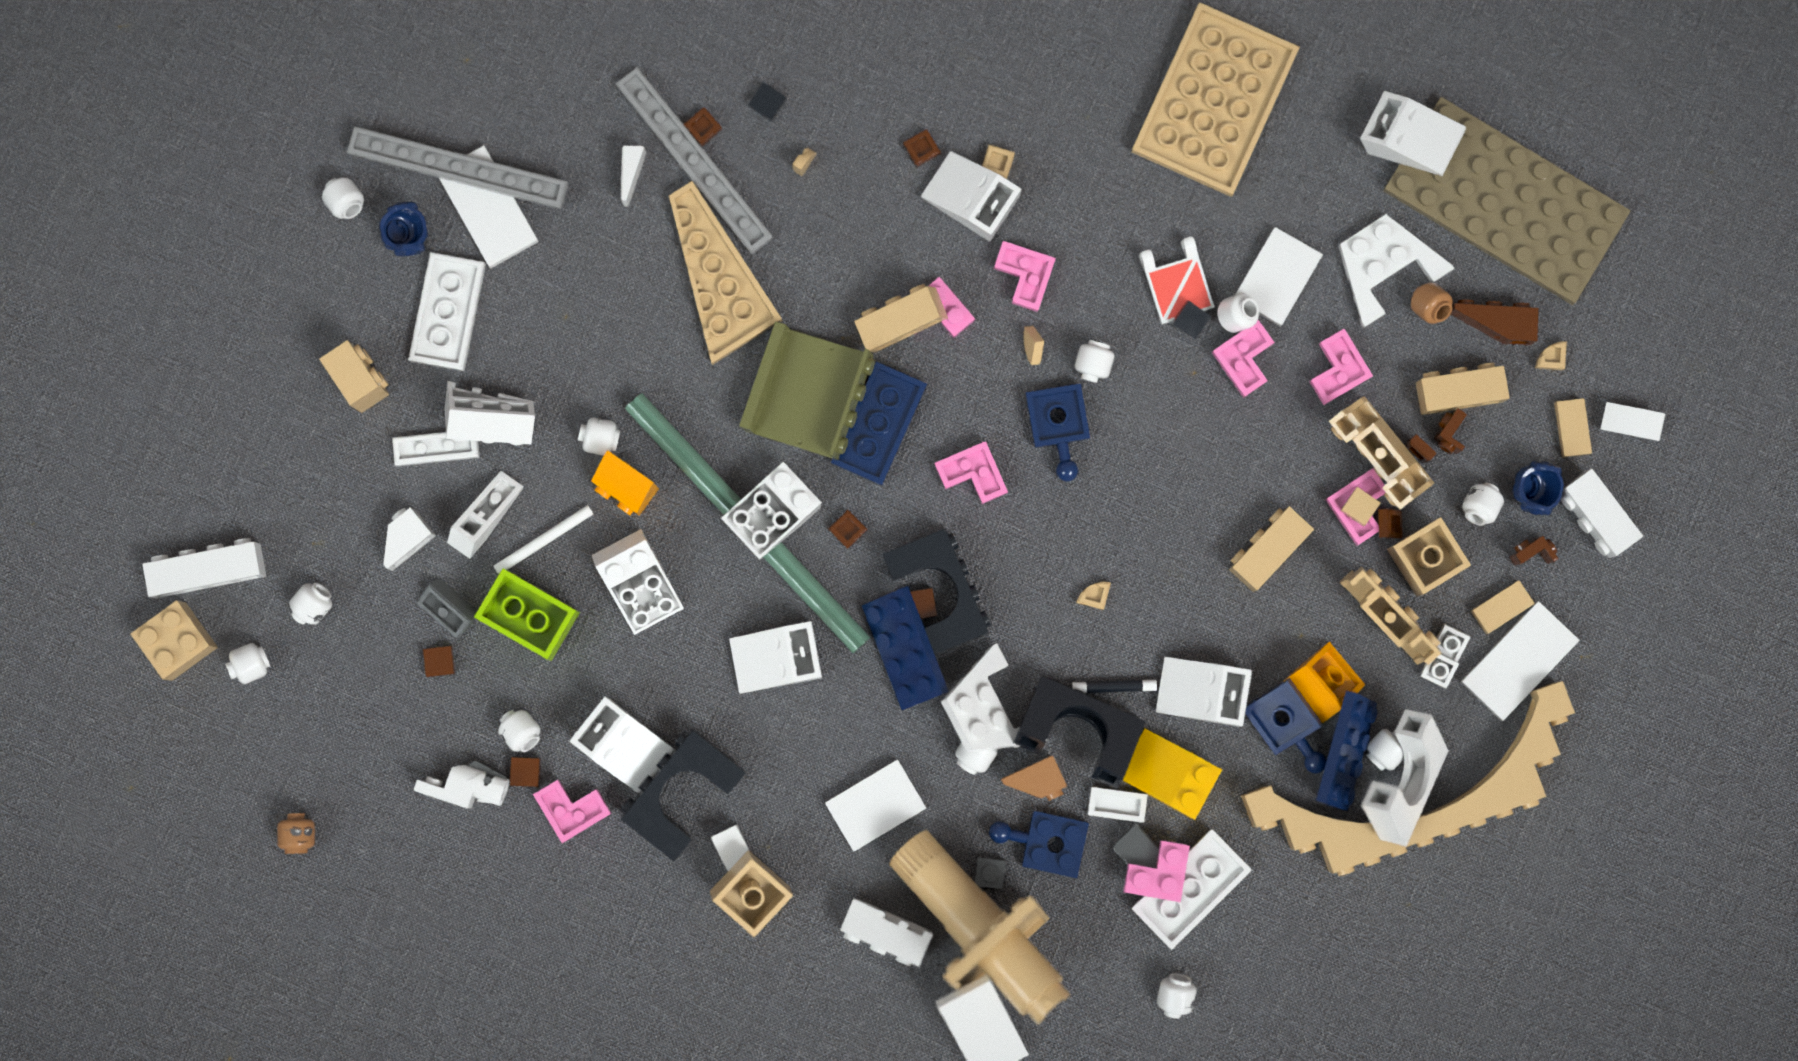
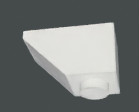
[383,507,436,571]

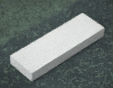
[392,432,480,466]

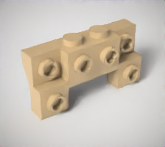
[1329,396,1434,509]
[1340,566,1441,665]

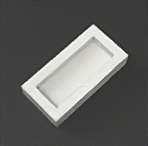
[1087,787,1147,823]

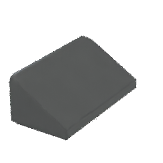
[416,578,477,640]
[1113,823,1159,869]

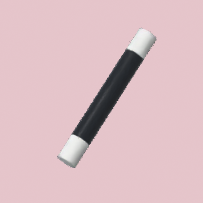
[1072,680,1157,693]

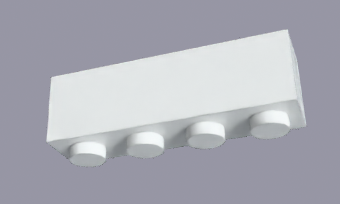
[143,538,266,599]

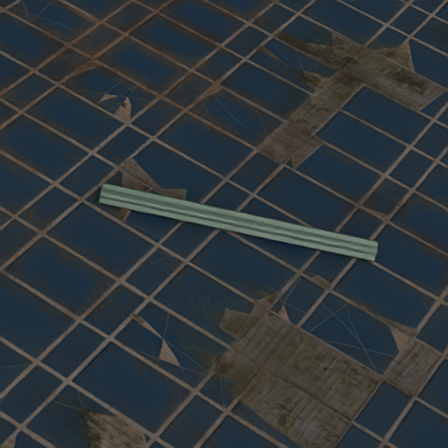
[625,393,870,654]

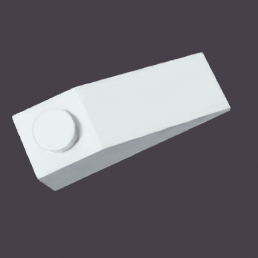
[447,471,524,559]

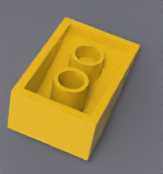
[1123,728,1222,820]

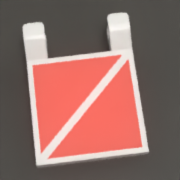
[1139,237,1215,324]

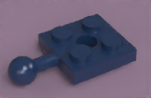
[1025,383,1090,482]
[1245,678,1327,774]
[989,811,1089,878]

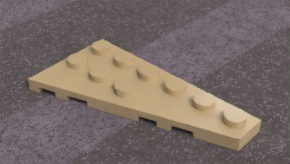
[669,181,782,365]

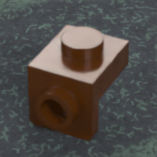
[1434,408,1467,454]
[1509,536,1559,566]

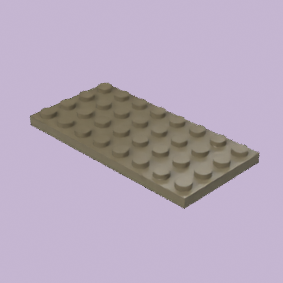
[1383,97,1631,305]

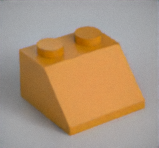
[591,450,659,516]
[1284,641,1365,723]

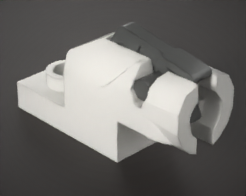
[413,761,510,808]

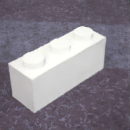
[1561,469,1643,558]

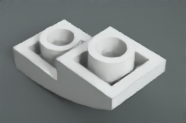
[1601,402,1666,441]
[1420,623,1470,688]

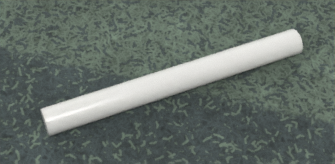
[494,505,594,574]

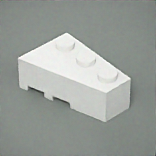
[445,381,535,445]
[840,897,933,966]

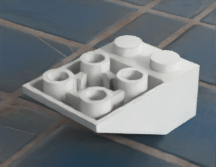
[1360,91,1466,176]
[921,151,1021,242]
[721,462,822,560]
[592,529,684,635]
[729,621,822,694]
[1155,657,1252,727]
[569,697,675,793]

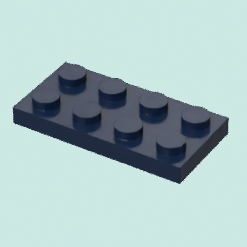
[831,361,927,486]
[862,586,949,710]
[1316,691,1378,811]

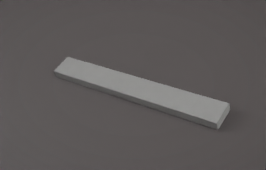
[615,67,773,255]
[347,126,569,210]

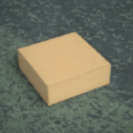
[982,145,1015,179]
[1340,487,1380,527]

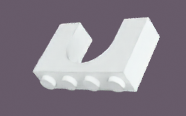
[1362,709,1448,846]

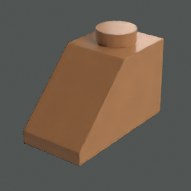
[1000,755,1067,801]

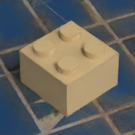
[319,340,390,413]
[1387,517,1471,597]
[131,600,218,681]
[710,850,793,937]

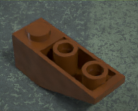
[1450,300,1539,346]

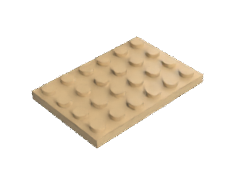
[1131,2,1300,197]

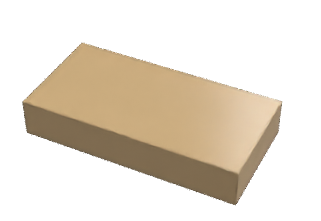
[1554,398,1592,458]
[1471,580,1535,634]

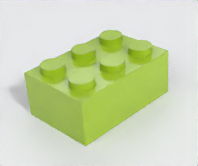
[474,569,580,661]

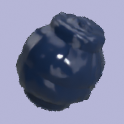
[379,202,428,257]
[1512,461,1564,516]

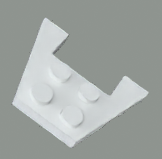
[1338,214,1454,328]
[941,643,1048,753]

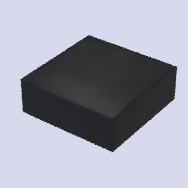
[748,82,787,122]
[1171,300,1211,339]

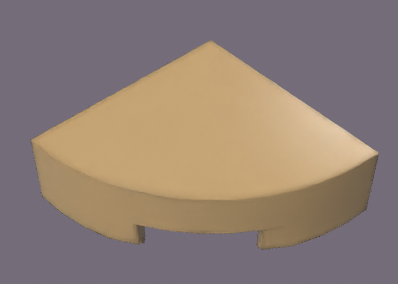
[793,148,817,176]
[1024,326,1044,365]
[1535,342,1567,370]
[1076,582,1111,610]

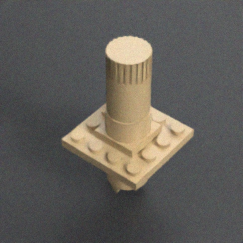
[889,830,1071,1025]

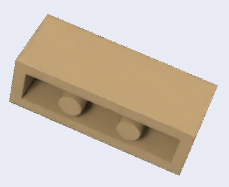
[854,284,948,352]
[1416,363,1510,415]
[1229,506,1314,592]

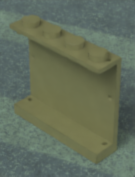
[739,321,875,460]

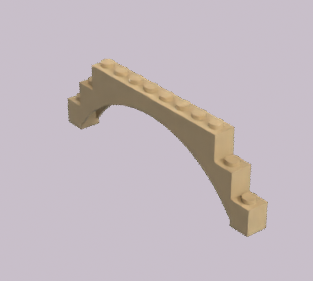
[1241,681,1575,876]

